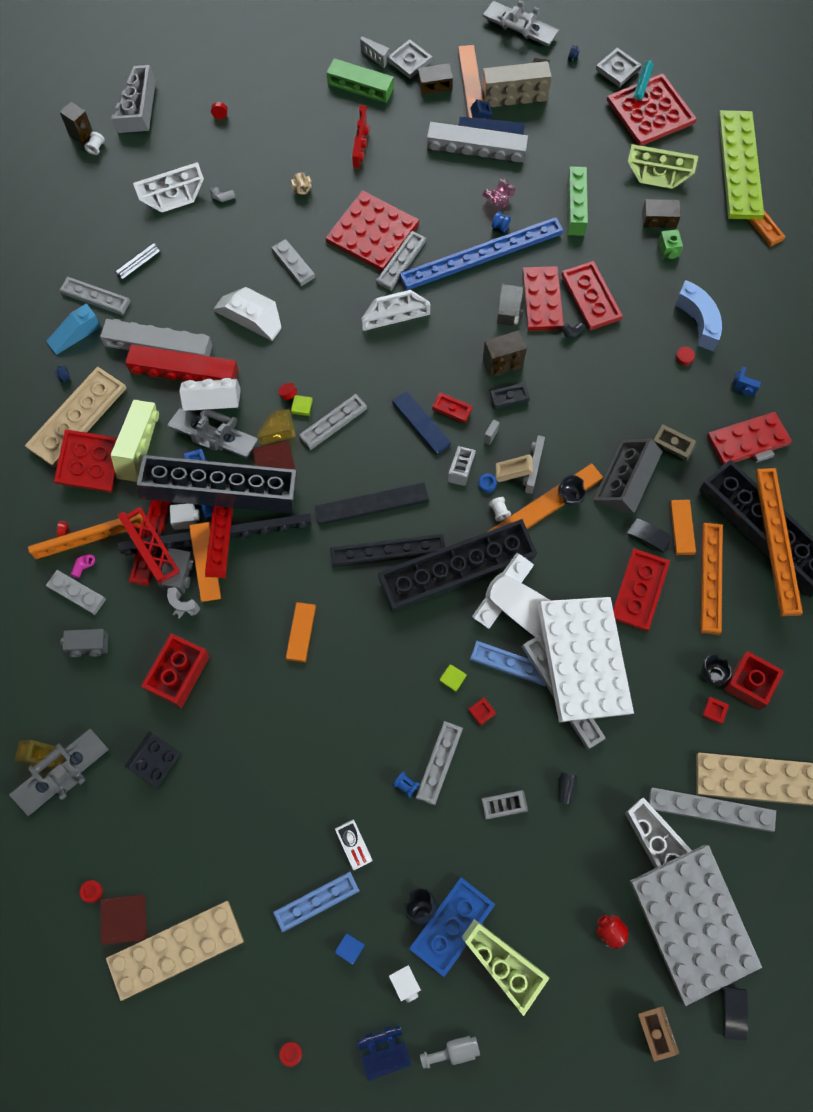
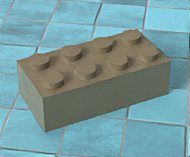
[481,61,552,107]

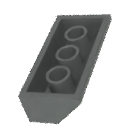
[593,438,662,513]

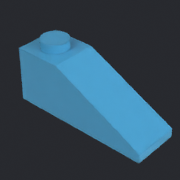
[46,303,101,355]

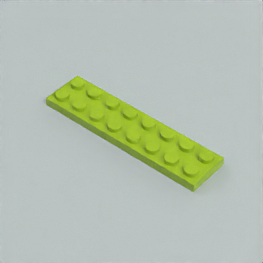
[718,110,764,220]

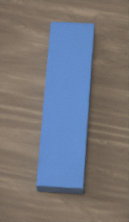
[470,641,546,687]
[273,872,360,932]

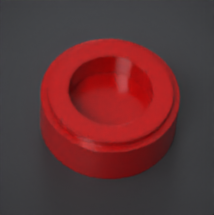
[211,102,228,119]
[676,347,695,366]
[278,383,297,400]
[57,521,69,537]
[80,880,103,903]
[279,1042,302,1067]

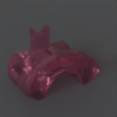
[482,178,515,208]

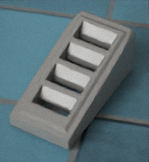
[360,37,390,68]
[448,446,476,486]
[482,790,528,820]

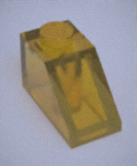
[258,409,296,445]
[14,740,66,768]

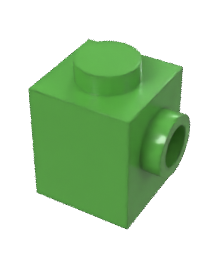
[658,229,683,259]

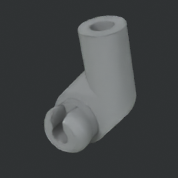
[210,186,235,202]

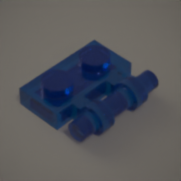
[357,1026,411,1081]

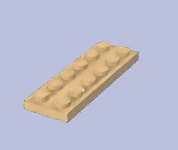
[25,366,126,468]
[696,753,813,806]
[106,901,244,1001]

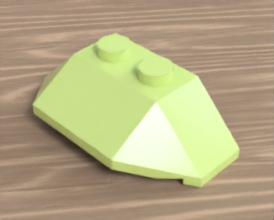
[628,144,699,189]

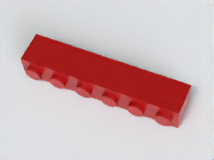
[125,345,238,382]

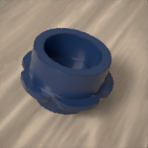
[568,45,580,62]
[55,365,71,383]

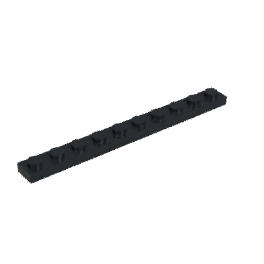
[118,514,311,556]

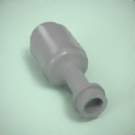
[420,1036,480,1069]

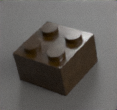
[483,330,527,377]

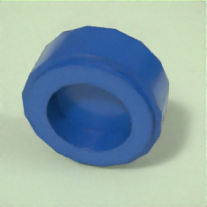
[478,473,497,493]

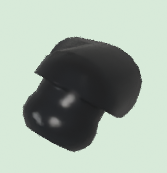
[561,322,586,338]

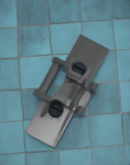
[167,408,258,458]
[9,728,109,816]

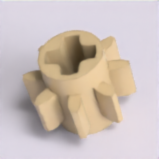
[291,173,312,195]

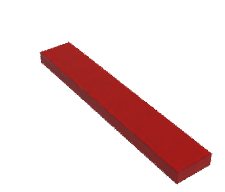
[129,500,172,586]
[205,506,233,578]

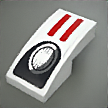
[335,819,372,870]

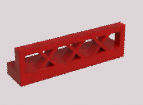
[117,507,180,584]

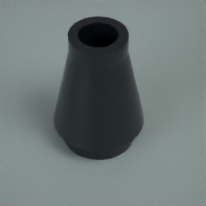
[558,773,579,804]

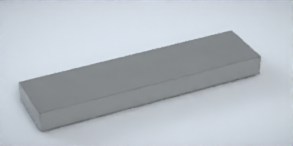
[376,231,426,291]
[59,277,131,315]
[299,394,367,450]
[416,721,463,806]

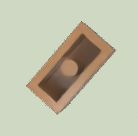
[638,1006,679,1062]

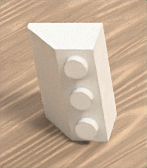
[179,378,241,411]

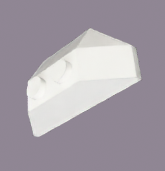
[133,162,204,213]
[213,287,282,341]
[361,290,430,331]

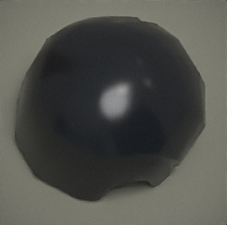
[558,475,587,506]
[701,654,732,686]
[404,888,436,925]

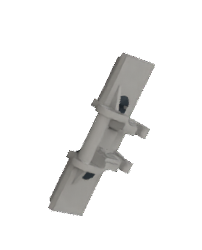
[483,0,559,46]

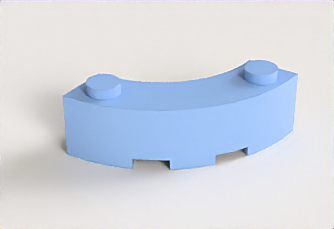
[675,280,722,352]

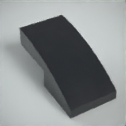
[627,518,672,553]
[722,987,748,1040]

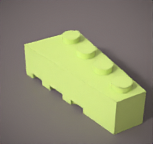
[111,400,159,482]
[462,919,549,1016]

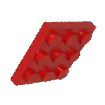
[54,429,117,493]

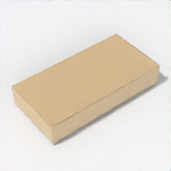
[496,454,533,482]

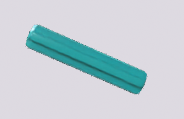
[633,60,654,101]

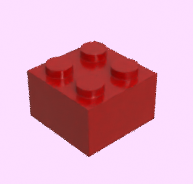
[724,651,784,710]

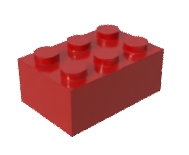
[141,633,210,708]

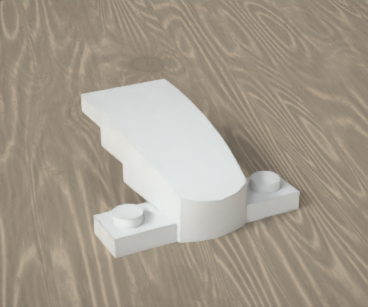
[472,553,551,641]

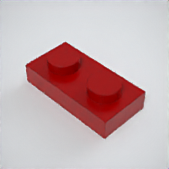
[432,392,473,424]

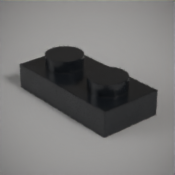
[490,382,530,410]

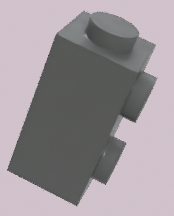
[60,629,109,657]

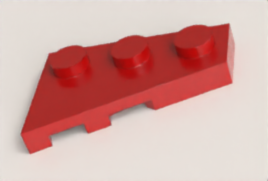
[352,105,370,168]

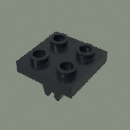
[124,731,181,788]

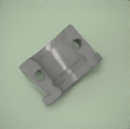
[167,587,200,619]

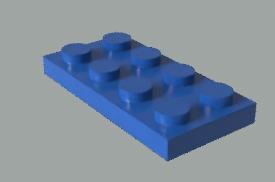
[410,877,495,977]

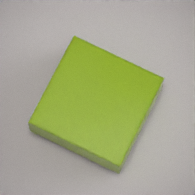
[291,395,313,416]
[439,664,467,692]

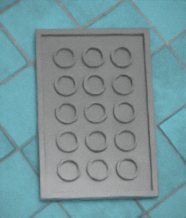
[630,844,762,1006]

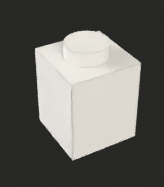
[170,504,200,530]
[389,965,421,1003]

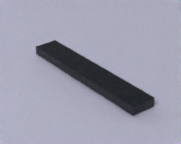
[315,482,429,525]
[330,534,445,568]

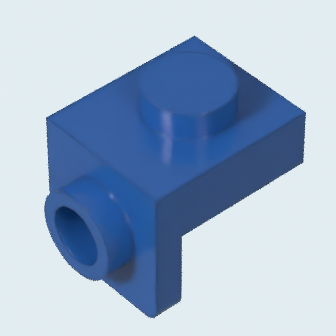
[733,367,761,397]

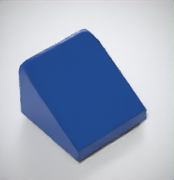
[335,933,365,965]

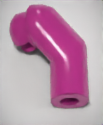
[70,554,95,578]

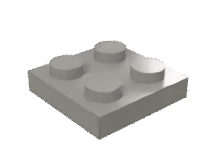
[387,39,432,79]
[596,48,641,87]

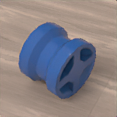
[491,211,511,233]

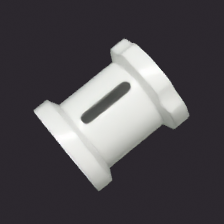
[84,132,105,155]
[489,497,511,522]

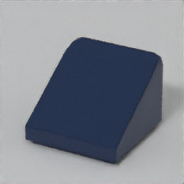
[470,99,493,119]

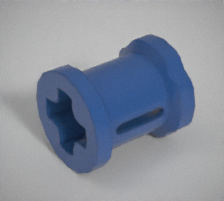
[392,771,420,799]

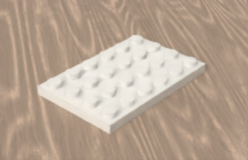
[537,597,634,722]

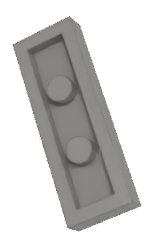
[271,239,315,286]
[523,435,545,494]
[46,570,106,615]

